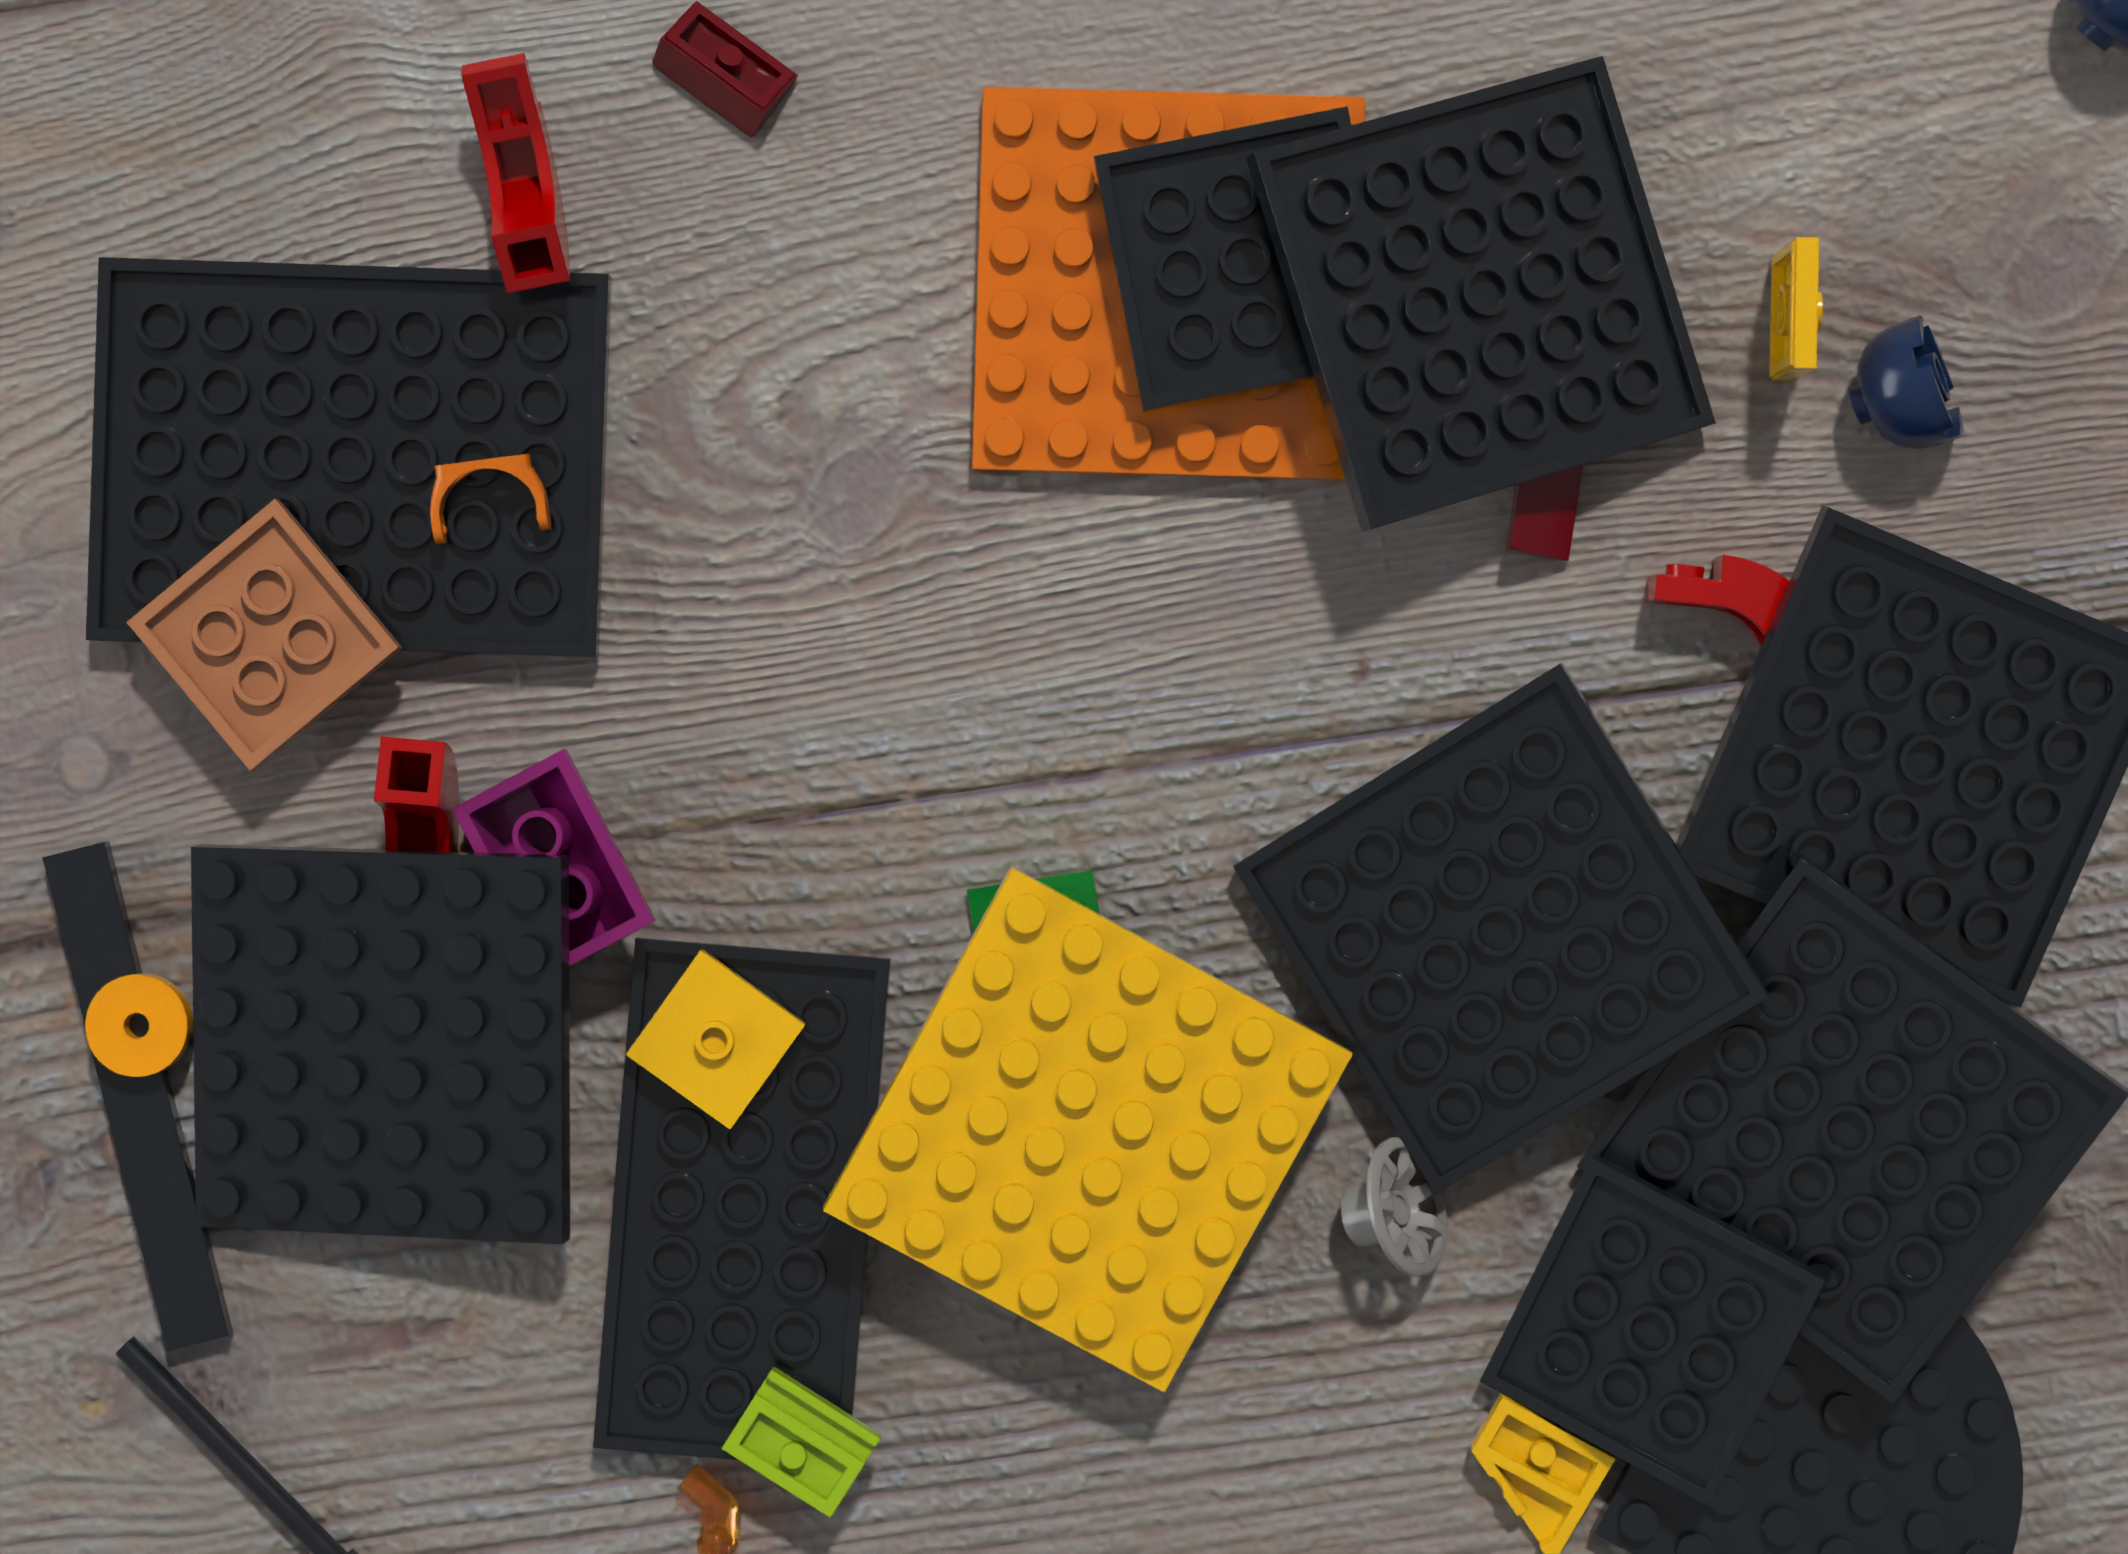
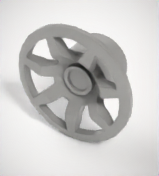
[1341,1137,1447,1276]

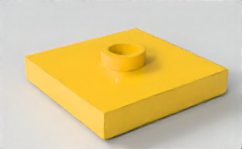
[1769,237,1823,382]
[626,949,806,1129]

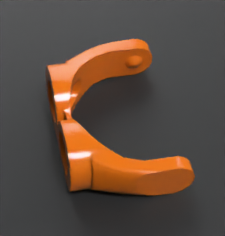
[430,454,551,544]

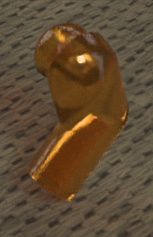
[676,1464,741,1554]

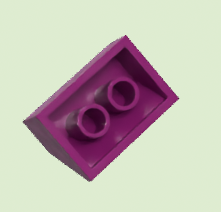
[452,749,656,968]

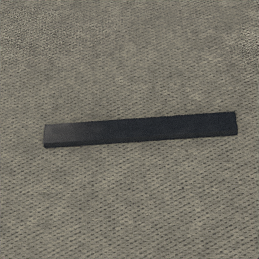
[42,841,233,1351]

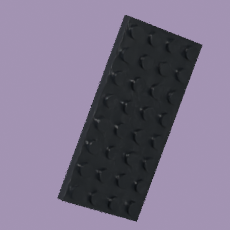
[593,937,891,1460]

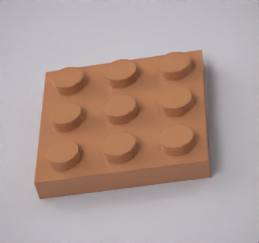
[126,499,402,771]

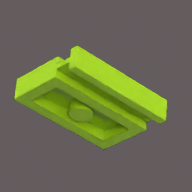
[721,1366,882,1518]

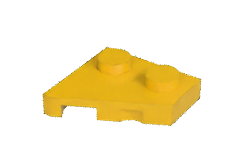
[1471,1393,1615,1554]

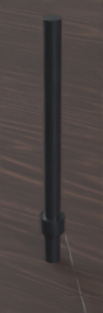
[116,1336,358,1554]

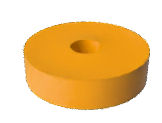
[85,973,193,1077]

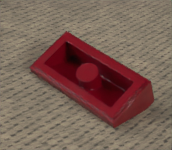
[652,1,798,137]
[1505,464,1584,561]

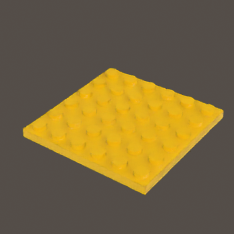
[823,866,1353,1393]

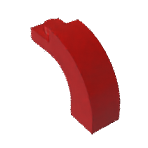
[461,53,570,293]
[1645,555,1789,647]
[373,736,459,852]

